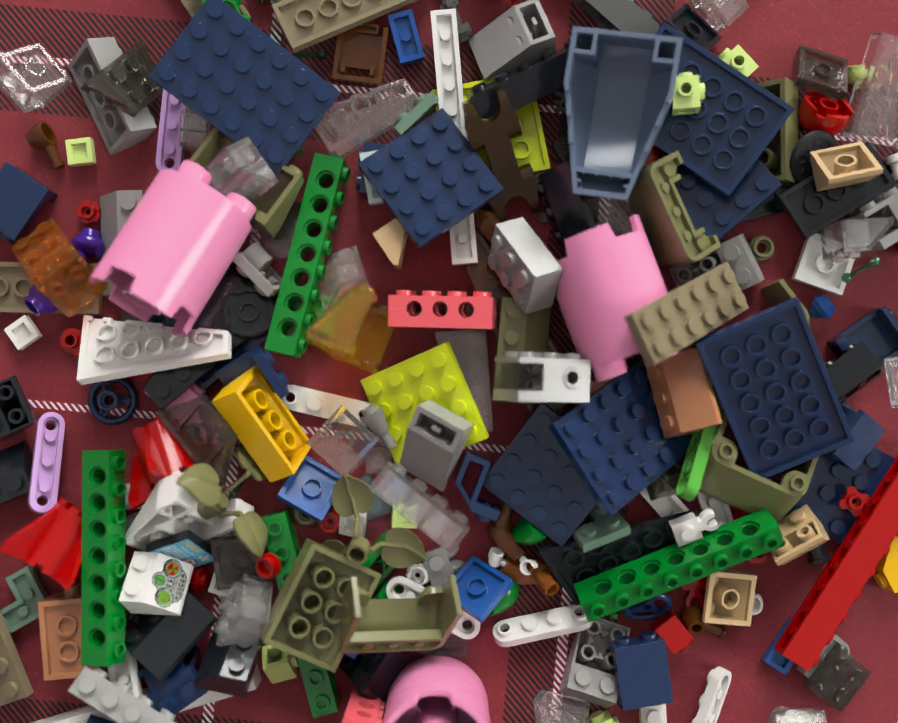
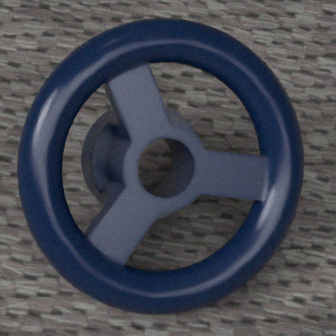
[88,378,138,425]
[621,593,672,621]

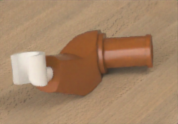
[488,547,559,597]

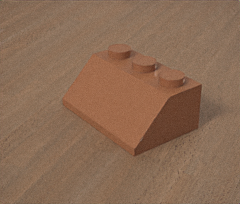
[645,347,722,438]

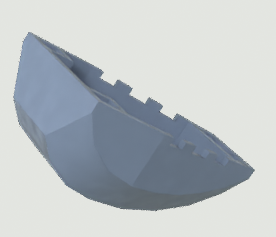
[564,26,683,201]

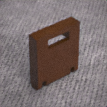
[332,23,390,88]

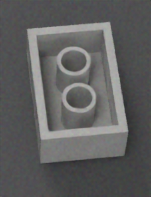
[488,217,563,314]

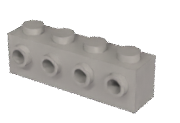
[68,666,176,723]

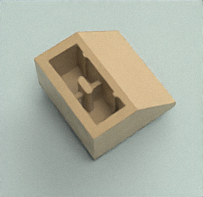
[771,504,830,566]

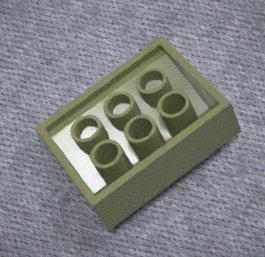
[259,538,382,673]

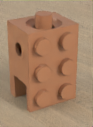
[38,584,100,681]

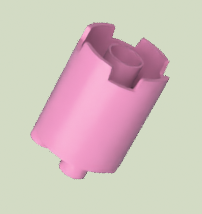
[89,160,256,337]
[550,215,679,382]
[383,651,490,723]

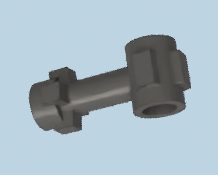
[440,0,473,44]

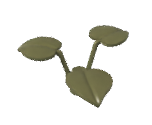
[176,443,268,558]
[321,474,426,568]

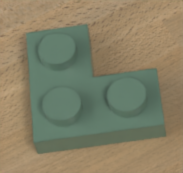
[394,91,439,138]
[573,504,631,553]
[1,565,48,634]

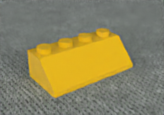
[212,365,313,483]

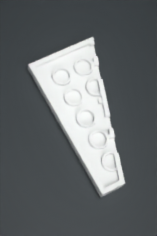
[77,315,232,385]

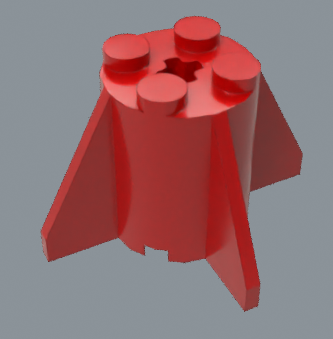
[128,414,224,510]
[0,497,82,590]

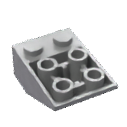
[468,0,556,81]
[669,234,765,291]
[399,400,474,492]
[559,614,631,708]

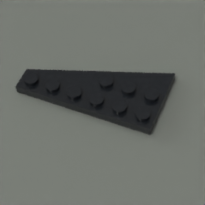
[144,261,276,410]
[538,509,706,606]

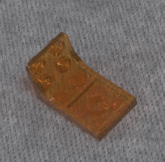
[11,217,108,317]

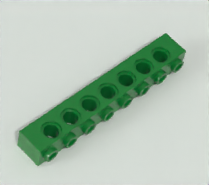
[264,153,351,359]
[81,450,126,667]
[261,508,341,718]
[573,508,785,622]

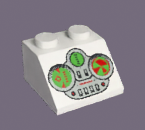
[119,551,194,616]

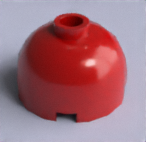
[798,90,853,136]

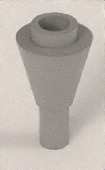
[360,404,397,450]

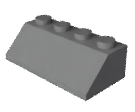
[68,37,157,155]
[100,190,145,296]

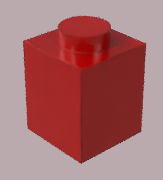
[650,610,694,655]

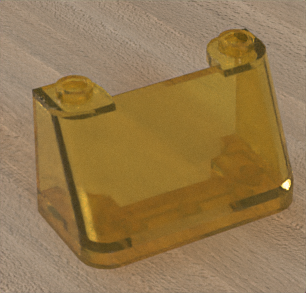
[304,284,396,374]

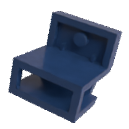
[215,345,290,399]
[826,402,886,471]
[455,450,500,523]
[137,644,208,715]

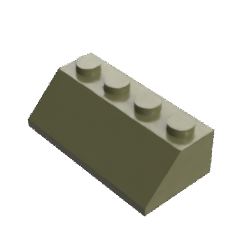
[757,77,799,187]
[491,297,551,405]

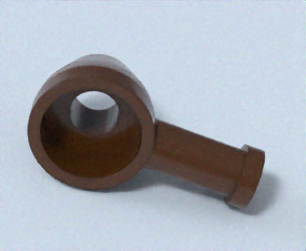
[26,121,65,170]
[680,606,727,639]

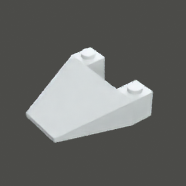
[125,472,254,551]

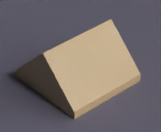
[810,141,883,192]
[373,218,408,271]
[702,568,757,627]

